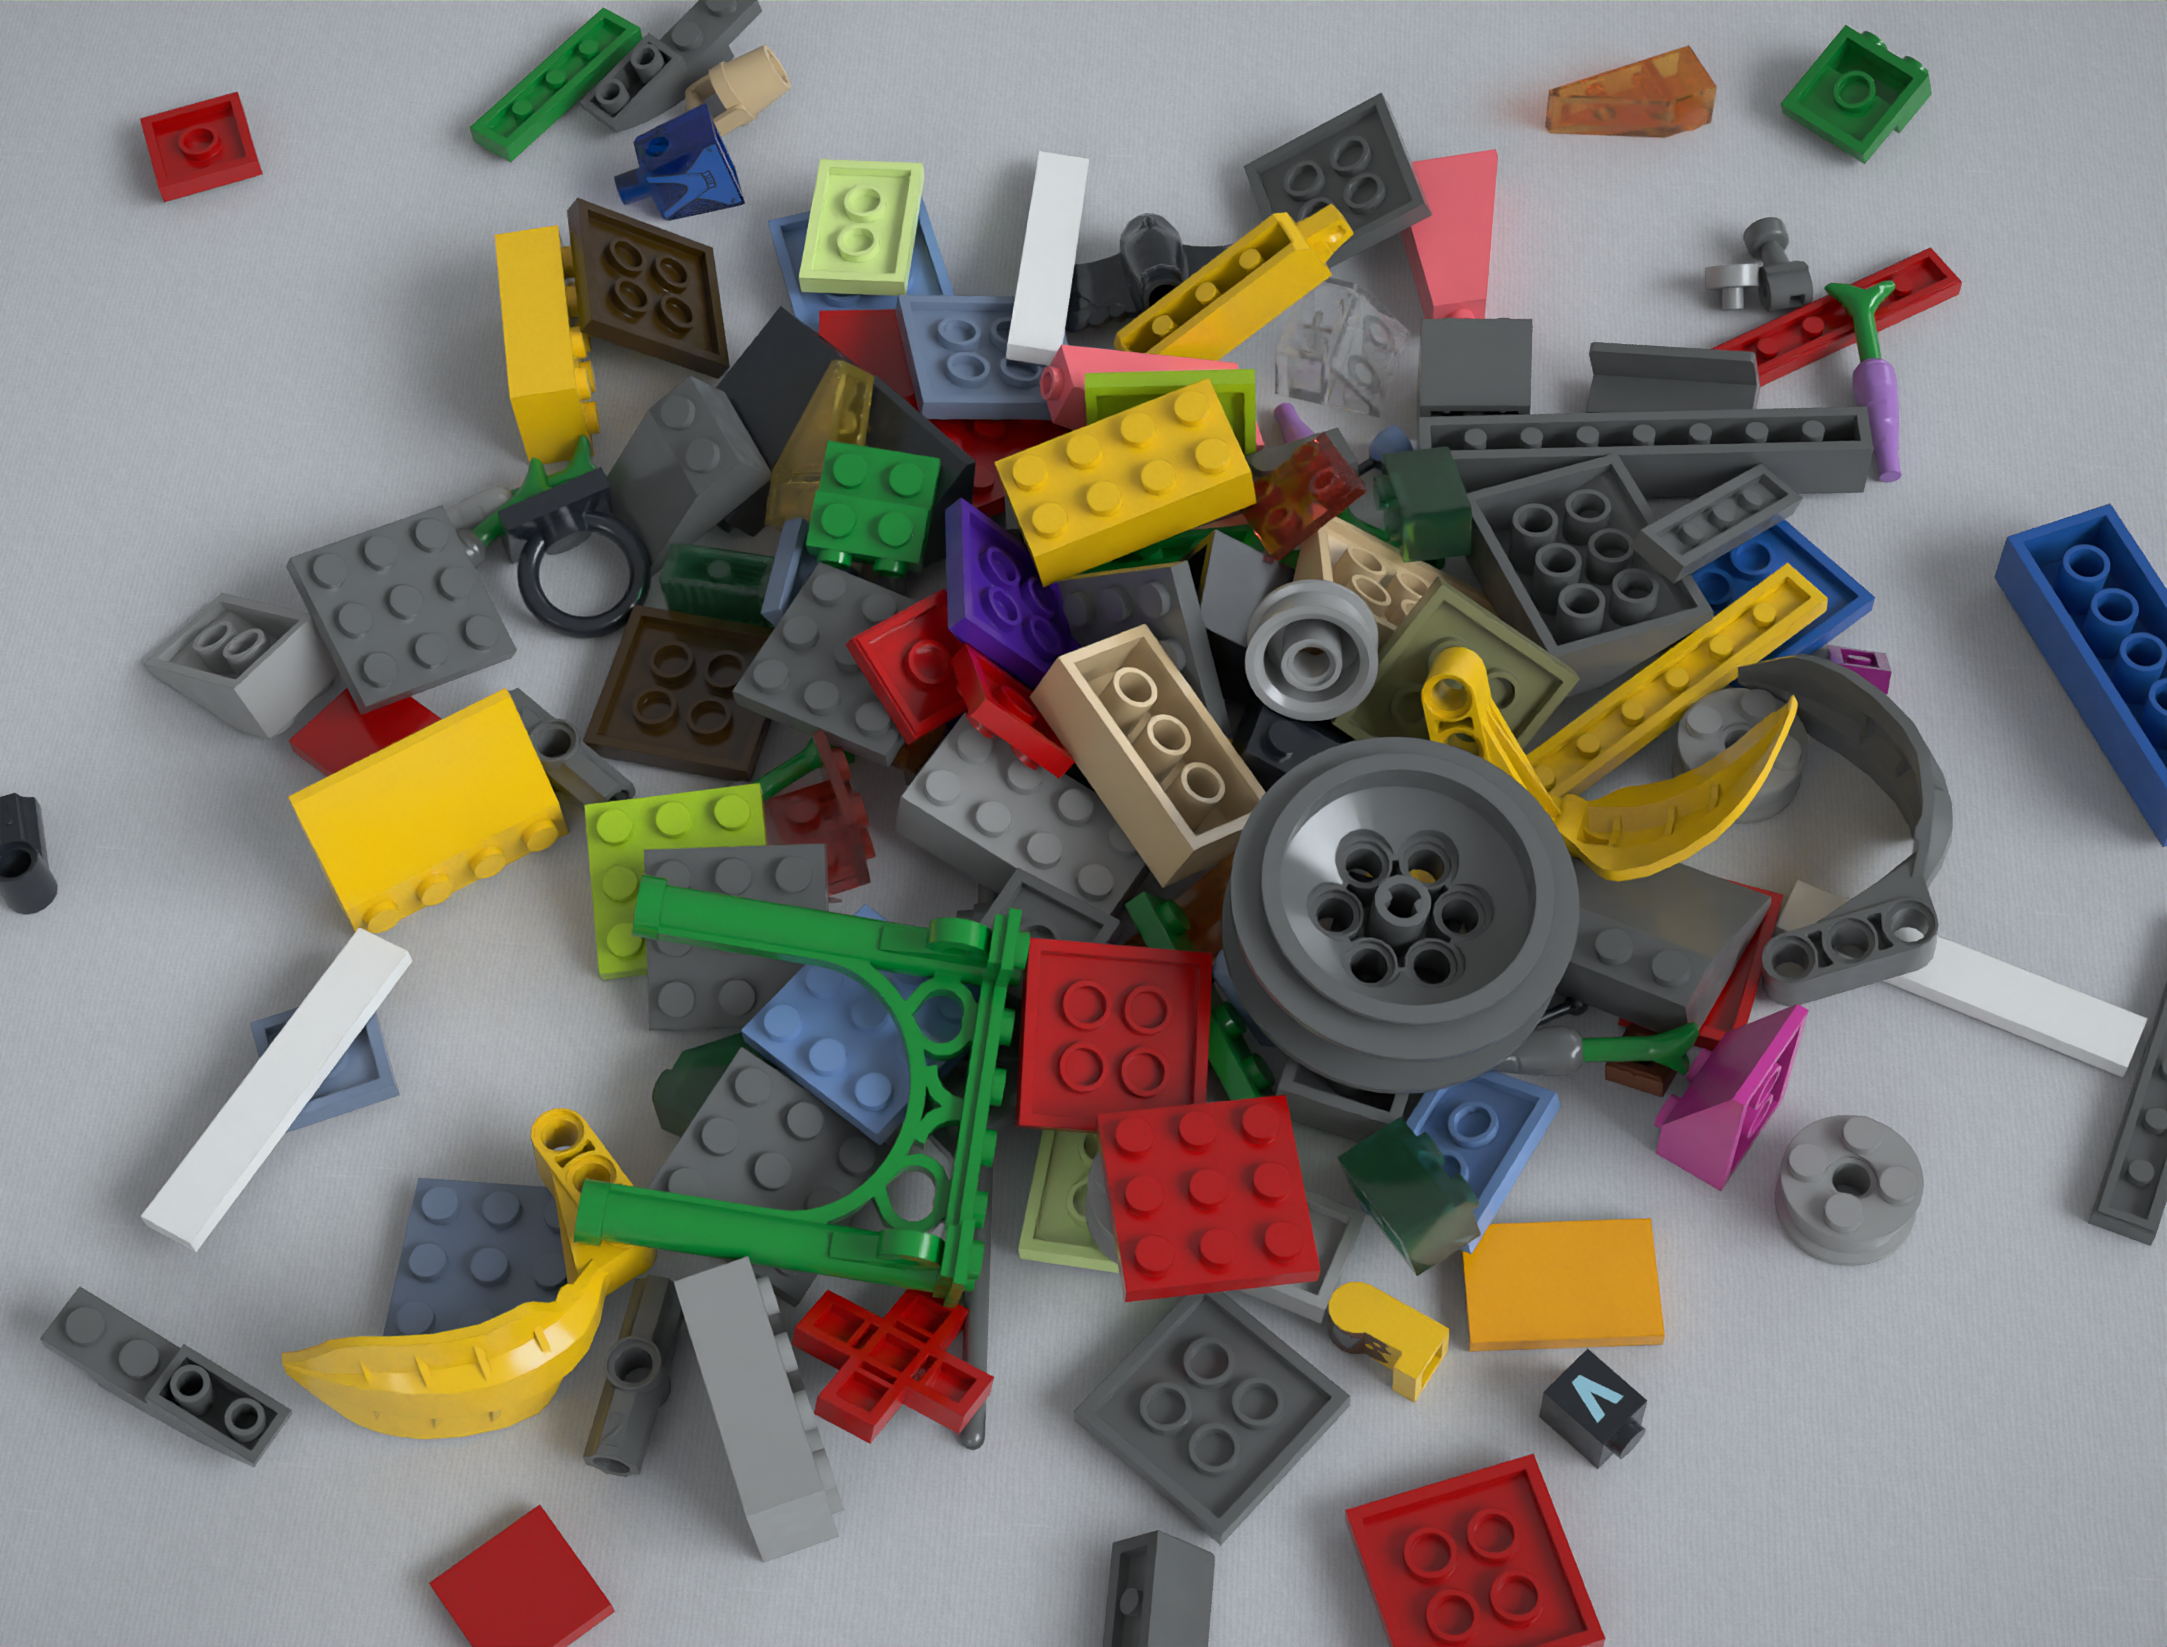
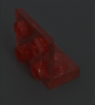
[1240,431,1367,561]
[768,730,876,897]

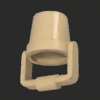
[685,44,791,138]

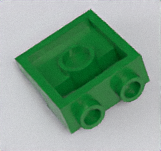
[1780,25,1932,164]
[806,440,941,578]

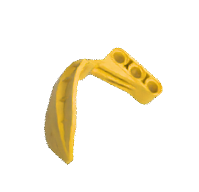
[1421,647,1798,882]
[282,1108,657,1440]

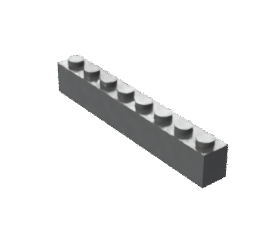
[1416,406,1874,503]

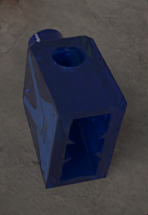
[614,103,745,221]

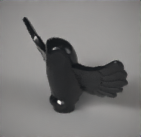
[1065,213,1234,333]

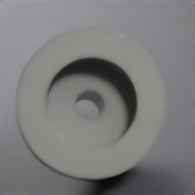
[1705,264,1760,310]

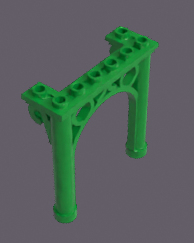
[574,874,1030,1308]

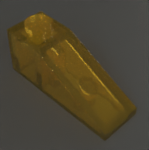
[765,360,874,532]

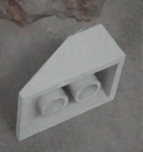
[143,593,340,740]

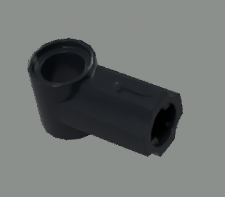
[0,793,58,915]

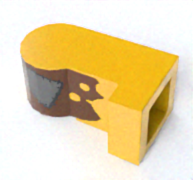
[1329,1282,1449,1403]

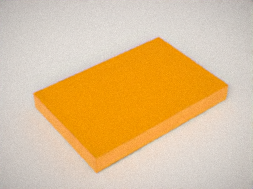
[1461,1218,1665,1352]

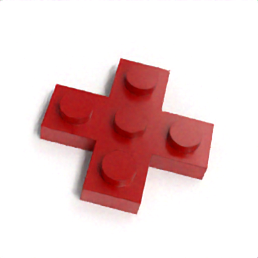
[791,1289,994,1444]

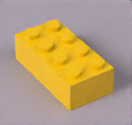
[494,225,601,464]
[995,378,1257,587]

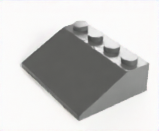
[1456,453,1714,697]
[1465,855,1772,1033]

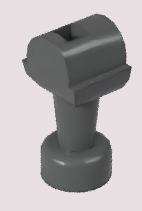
[1743,217,1813,312]

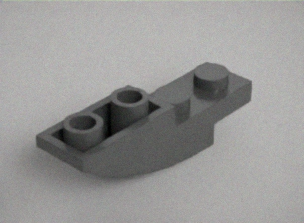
[579,0,762,133]
[40,1286,293,1467]

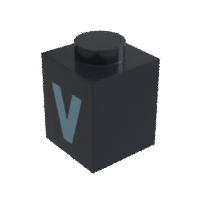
[1539,1348,1648,1469]

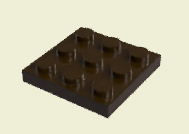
[567,198,730,379]
[583,604,774,782]

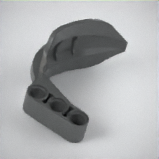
[1738,654,1953,1007]

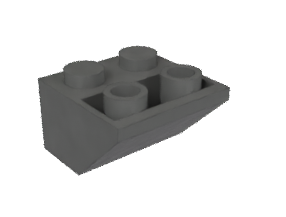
[1417,318,1533,421]

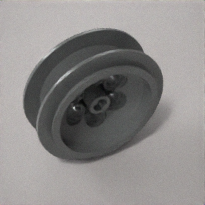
[1221,737,1580,1094]

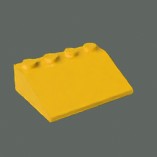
[288,688,569,934]

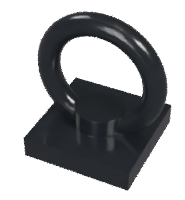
[498,467,652,639]

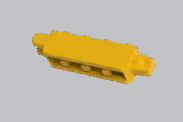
[1113,204,1354,361]

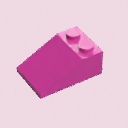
[1654,1004,1809,1191]

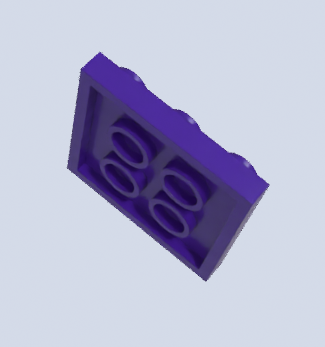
[945,498,1083,690]

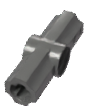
[507,688,636,812]
[583,1275,685,1477]

